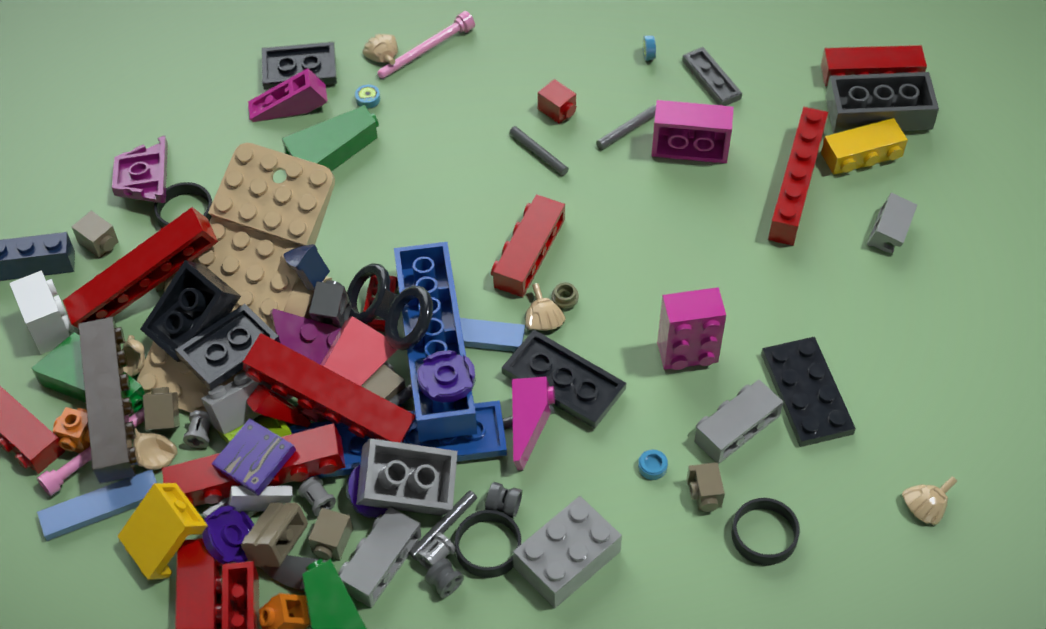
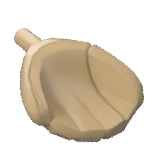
[363,34,398,65]
[525,283,566,331]
[122,335,145,378]
[133,428,177,470]
[902,476,957,525]

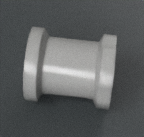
[183,410,213,448]
[298,476,336,516]
[416,532,456,570]

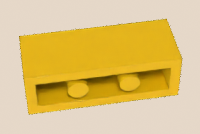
[821,118,908,175]

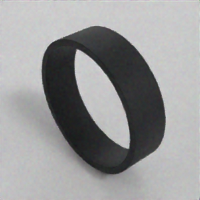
[154,182,212,228]
[731,498,800,565]
[455,510,521,578]

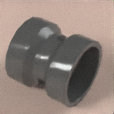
[485,482,523,518]

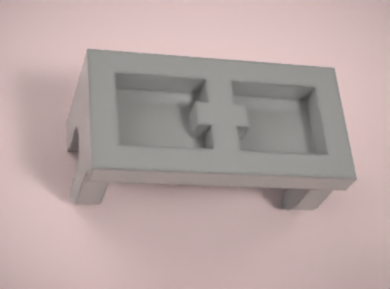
[867,193,917,253]

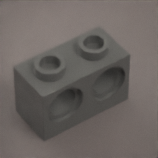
[309,280,352,328]

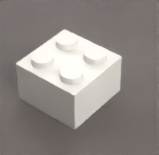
[9,271,73,354]

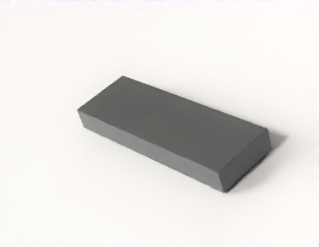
[682,47,742,106]

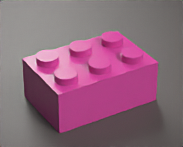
[651,100,734,163]
[657,287,726,370]

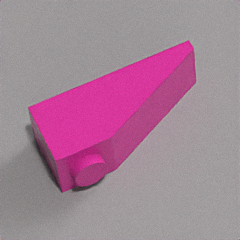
[248,68,328,122]
[512,377,555,471]

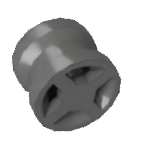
[425,558,464,598]

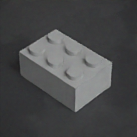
[356,438,458,516]
[513,496,622,608]

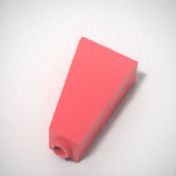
[297,316,397,422]

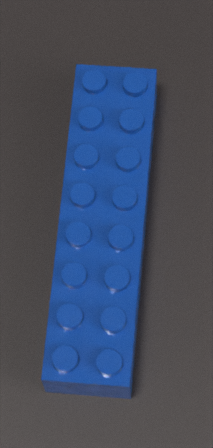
[394,242,477,442]

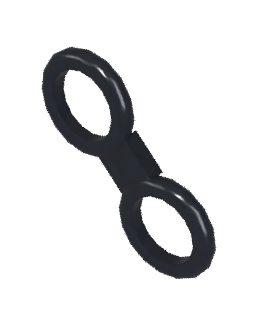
[347,263,433,351]

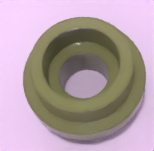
[552,282,579,309]

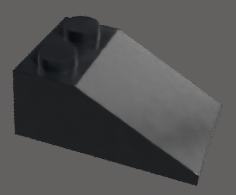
[140,260,241,362]

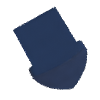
[284,244,330,290]

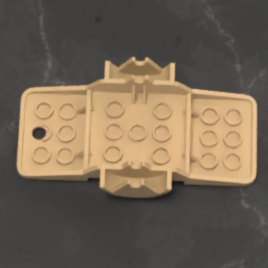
[137,142,335,413]

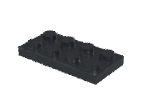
[502,330,627,429]
[761,336,856,447]

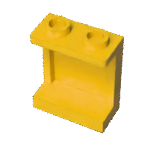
[117,483,208,580]

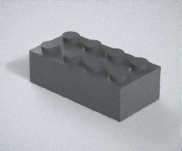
[825,72,939,134]

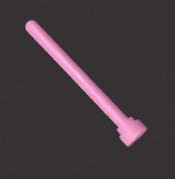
[377,11,475,78]
[36,407,145,496]

